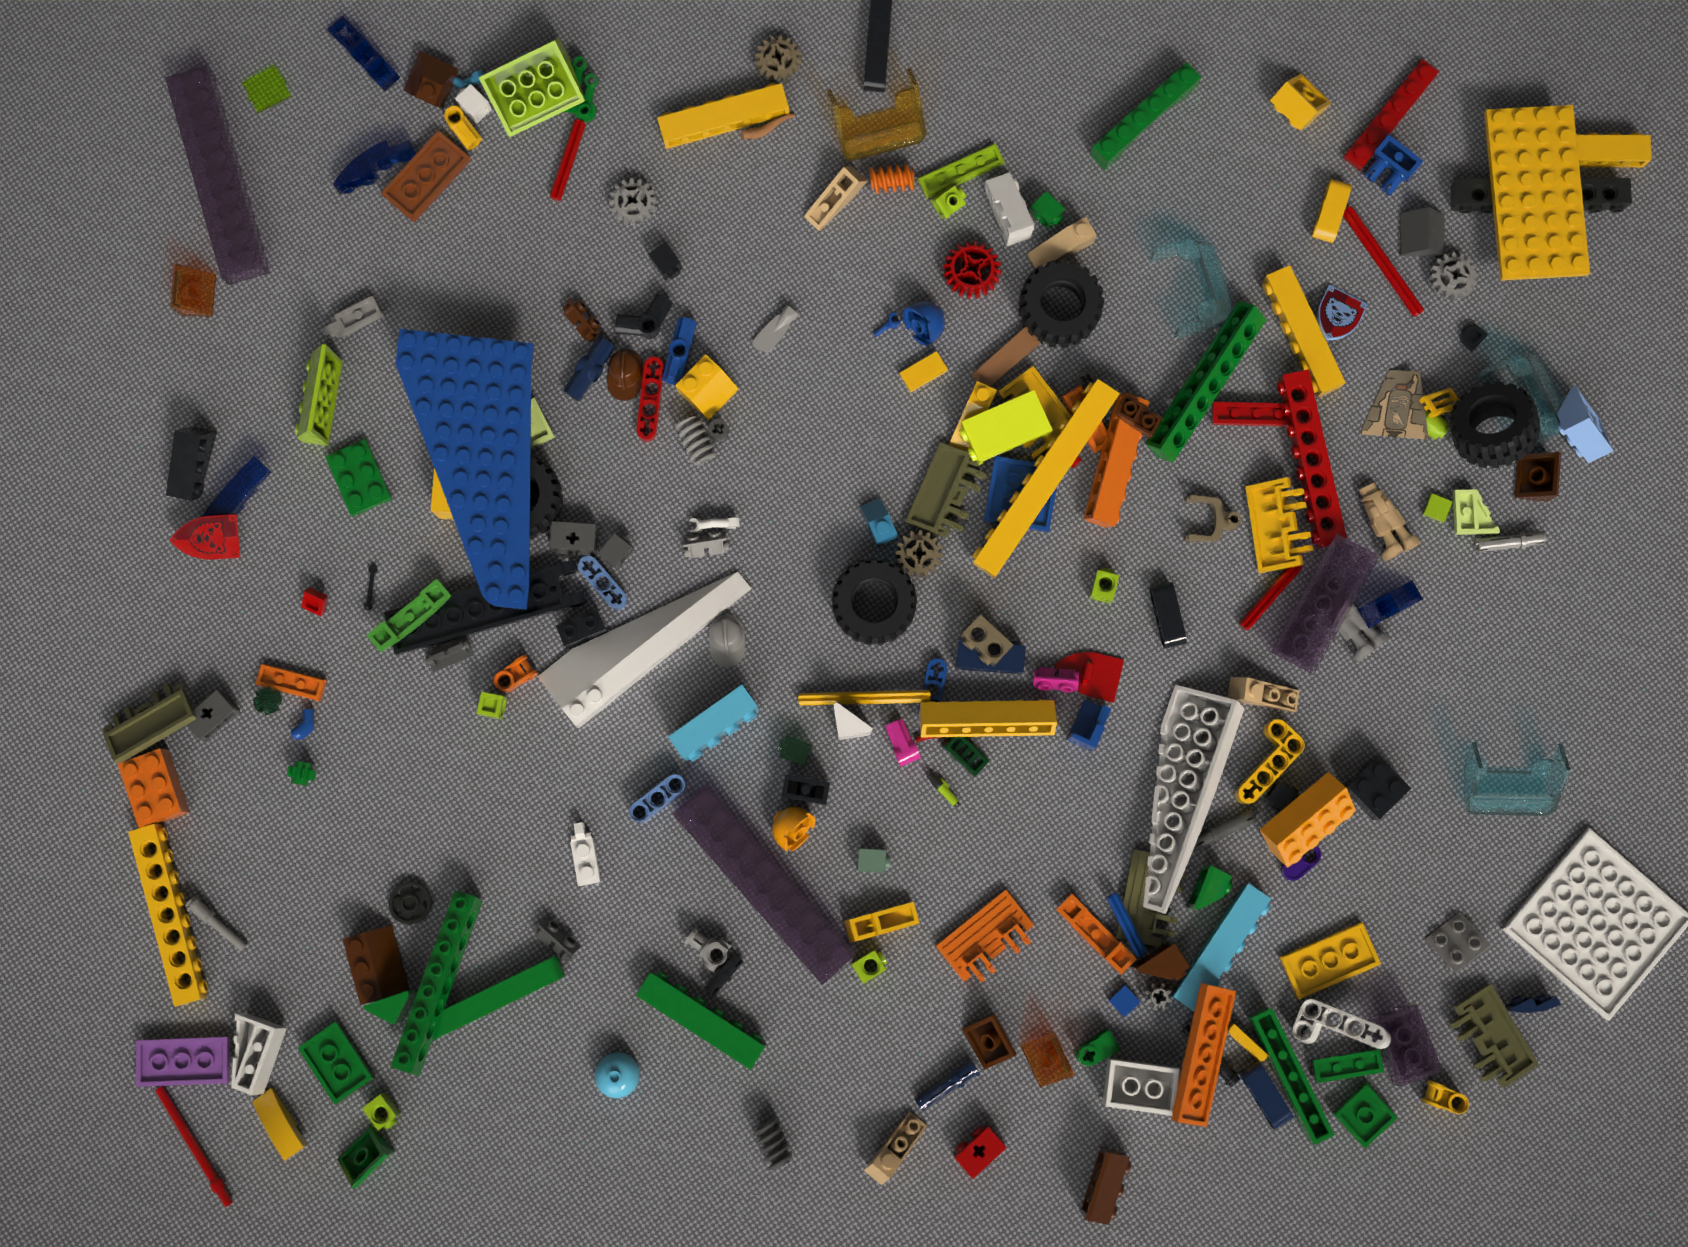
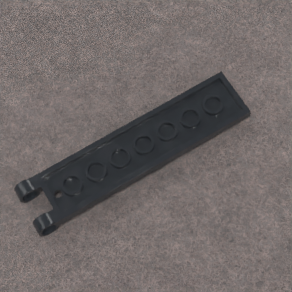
[384,560,587,656]

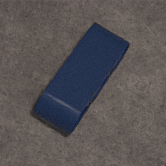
[1239,1060,1294,1130]

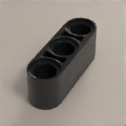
[1149,582,1187,649]

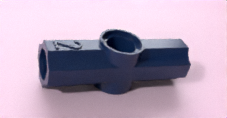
[563,337,615,402]

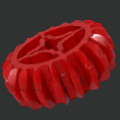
[943,240,1002,300]

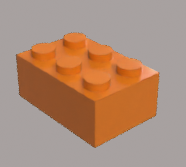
[118,748,190,828]

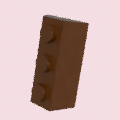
[343,925,410,1005]
[1080,1146,1131,1225]

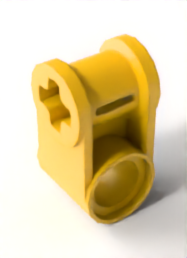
[1421,1080,1469,1114]

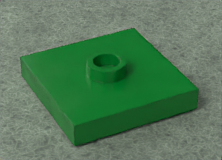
[1332,1082,1398,1149]

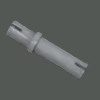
[1475,531,1546,553]

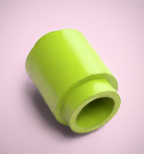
[1425,410,1449,440]

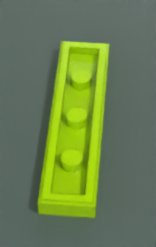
[917,143,1005,199]

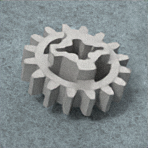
[609,178,657,227]
[1429,252,1479,301]

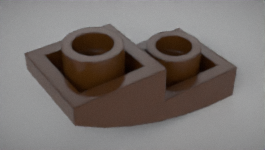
[1114,394,1162,439]

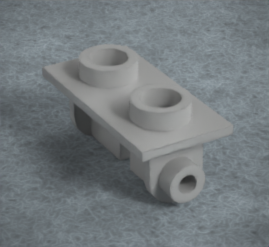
[683,531,729,559]

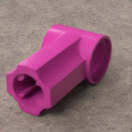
[885,719,921,767]

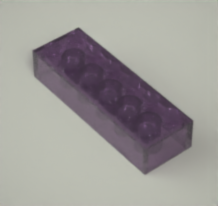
[1271,534,1379,676]

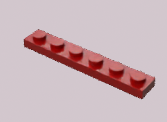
[1343,59,1439,171]

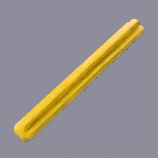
[798,690,931,705]

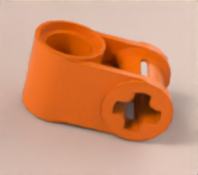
[494,654,538,693]

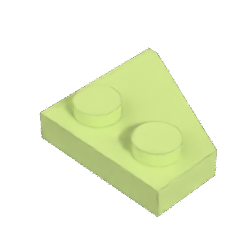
[1453,489,1500,535]

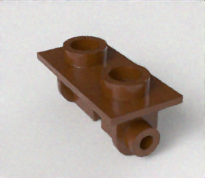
[563,299,604,342]

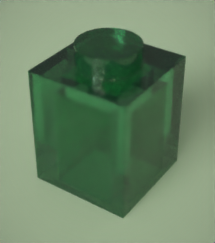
[777,736,813,767]

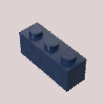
[956,638,1025,675]

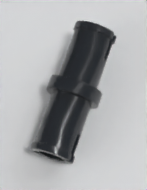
[704,953,744,997]

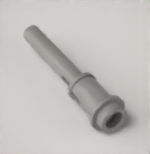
[185,896,247,952]

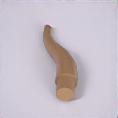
[740,114,795,140]

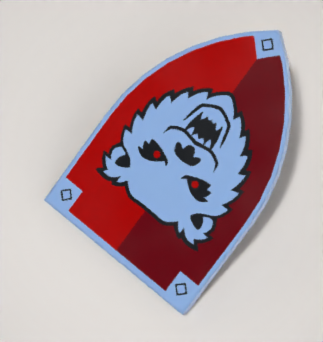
[1318,284,1368,340]

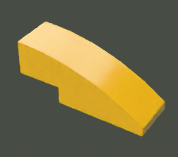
[844,901,920,943]
[252,1088,308,1161]

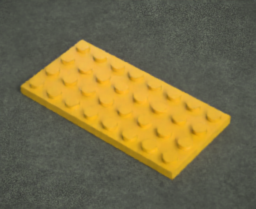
[1484,105,1590,281]

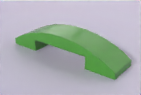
[366,579,451,652]

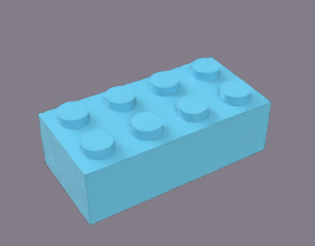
[668,685,759,762]

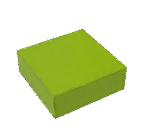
[1422,493,1452,523]

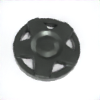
[389,882,432,925]

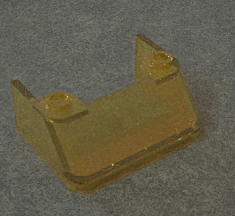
[827,68,926,161]

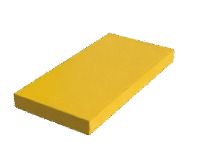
[1279,922,1381,1000]

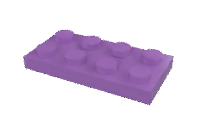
[136,1036,230,1087]

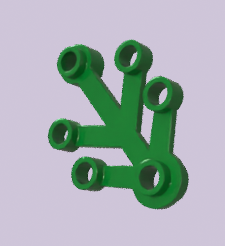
[563,56,599,122]

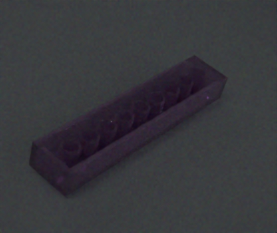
[165,65,271,285]
[672,784,856,985]

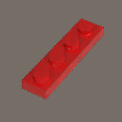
[1212,402,1301,427]

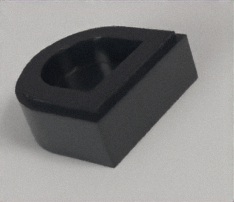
[1460,325,1488,352]

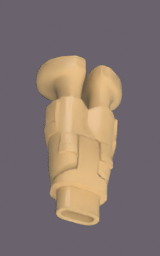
[1359,483,1421,562]

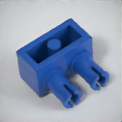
[1363,135,1423,196]

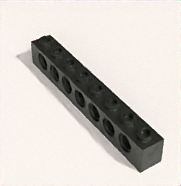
[1450,178,1632,214]

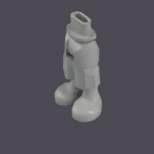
[1319,586,1390,663]

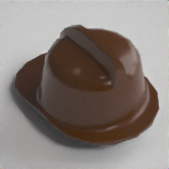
[607,349,643,401]

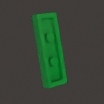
[1311,1049,1384,1083]

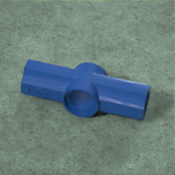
[662,317,697,385]

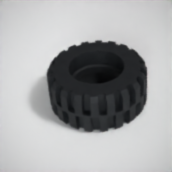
[1018,259,1104,348]
[1449,382,1540,468]
[530,456,563,539]
[832,558,917,645]

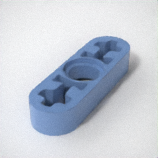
[578,556,628,610]

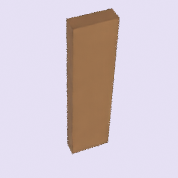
[972,326,1041,387]

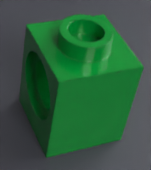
[1029,191,1065,230]

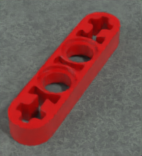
[637,357,664,442]

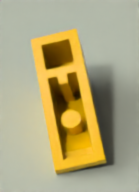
[949,381,997,452]

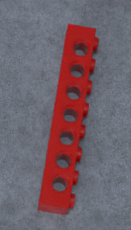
[1277,369,1348,549]

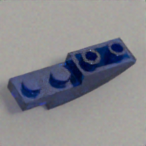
[333,140,416,194]

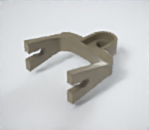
[1184,495,1241,543]

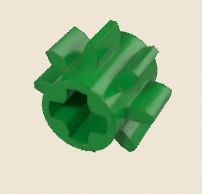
[286,761,316,786]

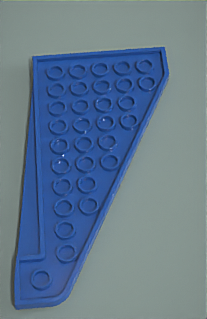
[395,329,534,610]

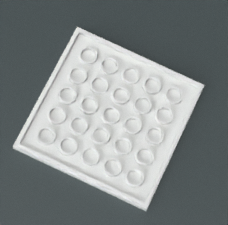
[1502,828,1688,1021]

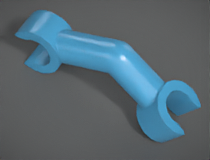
[453,70,485,89]

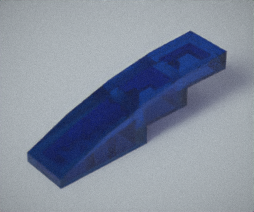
[326,16,400,92]
[201,456,272,517]

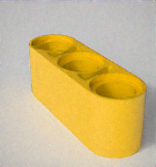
[1312,178,1352,243]

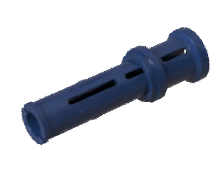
[915,1058,981,1111]

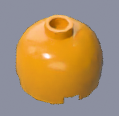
[772,806,816,852]

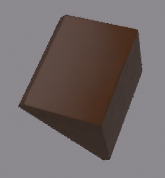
[1515,452,1562,502]
[962,1012,1017,1070]

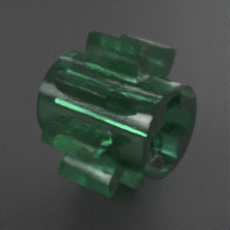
[253,686,282,716]

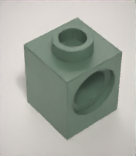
[858,849,890,873]

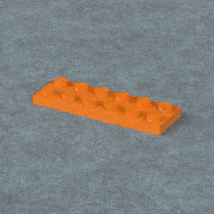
[1171,983,1236,1127]

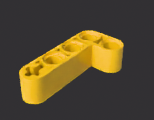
[1235,719,1305,804]

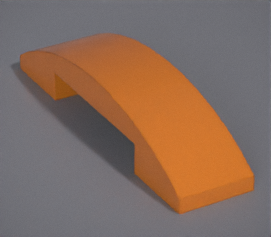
[1056,894,1137,975]

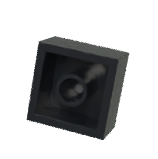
[1344,756,1412,820]

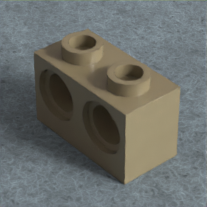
[961,614,1013,667]

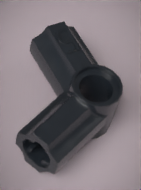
[615,294,673,339]

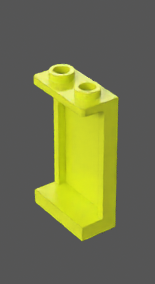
[959,390,1053,465]

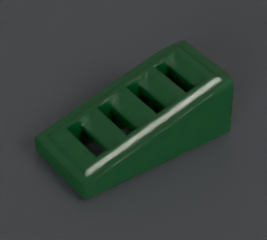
[940,737,989,777]

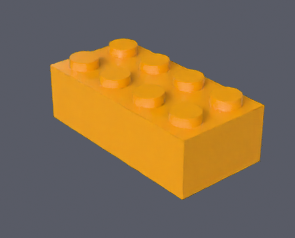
[1259,772,1356,868]

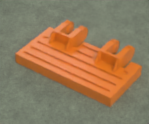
[936,889,1034,983]

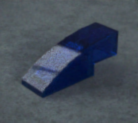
[1358,580,1423,628]

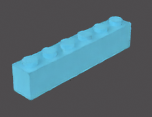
[1170,883,1271,1012]

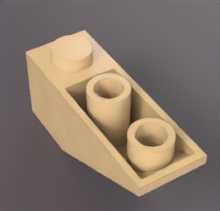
[1227,677,1299,712]
[864,1111,927,1185]

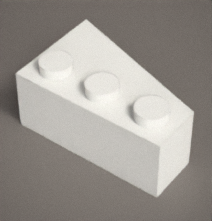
[984,172,1034,247]
[231,1013,287,1095]

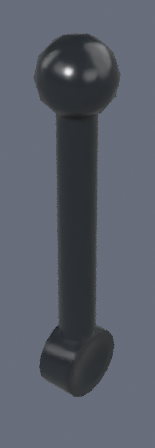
[364,565,378,611]

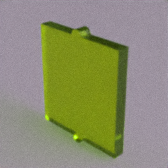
[242,66,292,114]

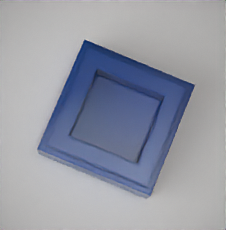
[1108,985,1140,1018]

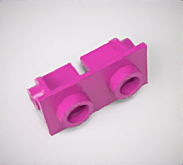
[1033,667,1079,693]

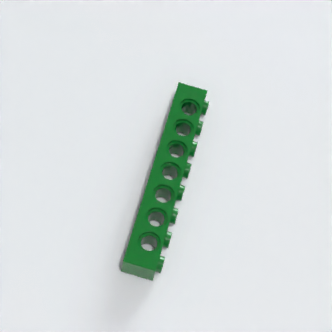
[1145,301,1266,463]
[390,890,483,1077]

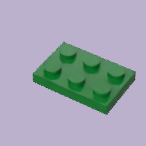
[325,439,392,517]
[298,1021,375,1105]

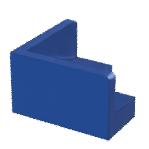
[1067,700,1111,751]

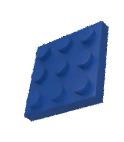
[984,456,1057,533]

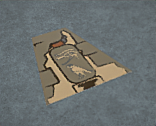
[1360,370,1429,439]

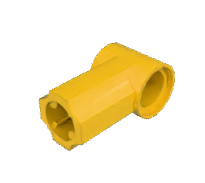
[444,106,482,150]

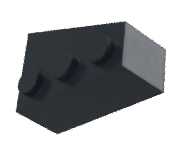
[166,426,217,501]

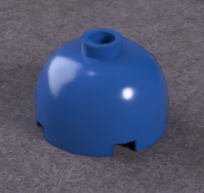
[903,301,945,346]

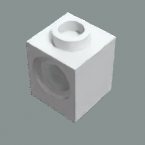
[455,84,492,124]

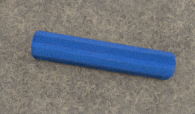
[1107,893,1147,957]

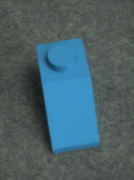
[860,498,897,547]

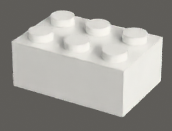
[1102,1058,1180,1116]

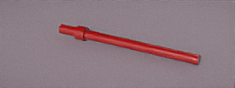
[155,1086,234,1208]

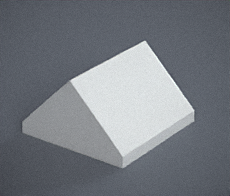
[834,702,873,740]

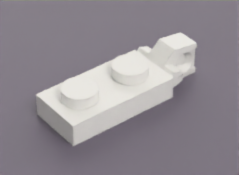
[570,822,601,886]

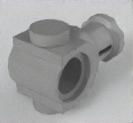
[684,927,732,972]

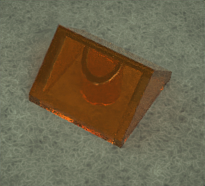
[170,264,216,317]
[1020,1030,1074,1087]

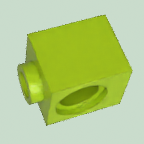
[1089,568,1119,604]
[476,692,508,720]
[851,950,888,984]
[362,1092,401,1130]

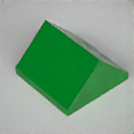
[364,989,418,1025]
[337,1126,395,1189]

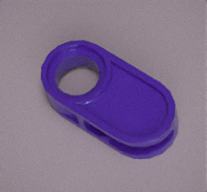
[1281,846,1321,881]

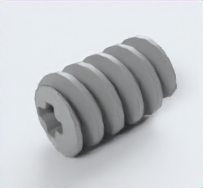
[675,416,717,466]

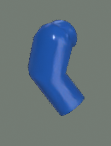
[291,709,314,740]

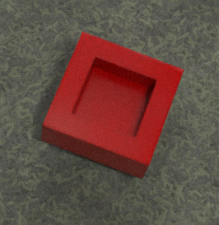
[301,587,328,617]

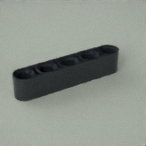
[863,0,892,93]

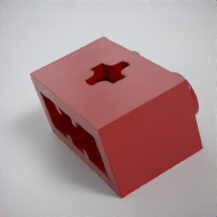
[953,1125,1007,1179]

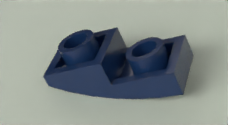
[1505,993,1561,1013]

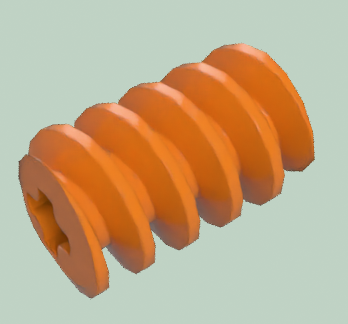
[869,164,914,194]

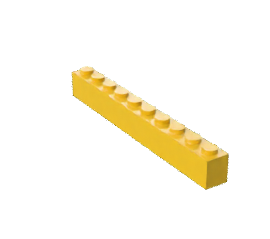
[972,379,1120,579]

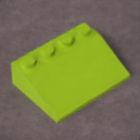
[478,37,586,137]
[295,344,343,446]

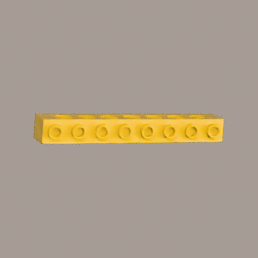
[128,824,208,1007]

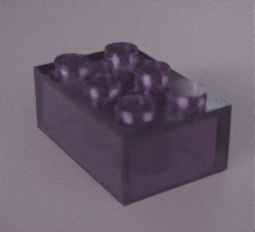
[1368,1003,1443,1087]

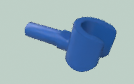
[873,312,902,337]

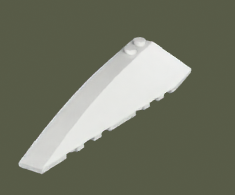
[538,572,752,728]
[1143,685,1244,914]

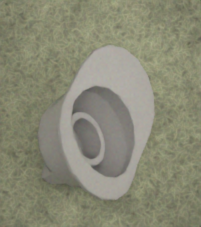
[709,614,745,668]

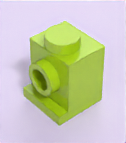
[929,186,966,219]

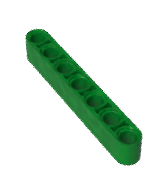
[433,955,566,1041]

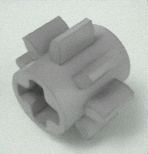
[1144,983,1172,1010]

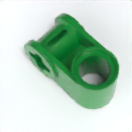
[1075,1028,1121,1066]

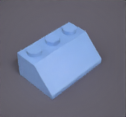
[1557,385,1613,463]

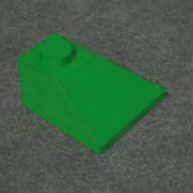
[1186,865,1233,910]

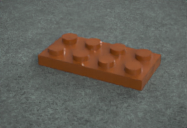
[380,130,471,223]

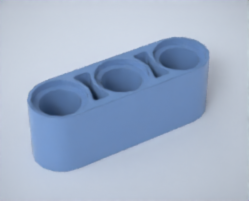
[629,774,687,823]

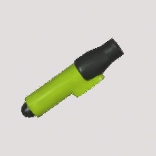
[926,772,960,807]

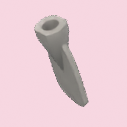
[752,305,799,352]

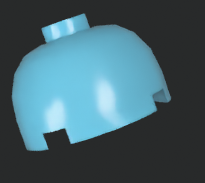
[594,1052,640,1099]

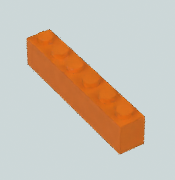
[1083,393,1149,528]

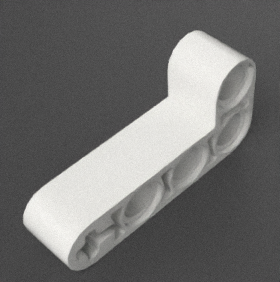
[1292,999,1391,1049]

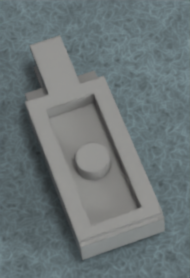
[322,296,384,339]

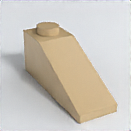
[804,166,867,231]
[1027,217,1097,270]

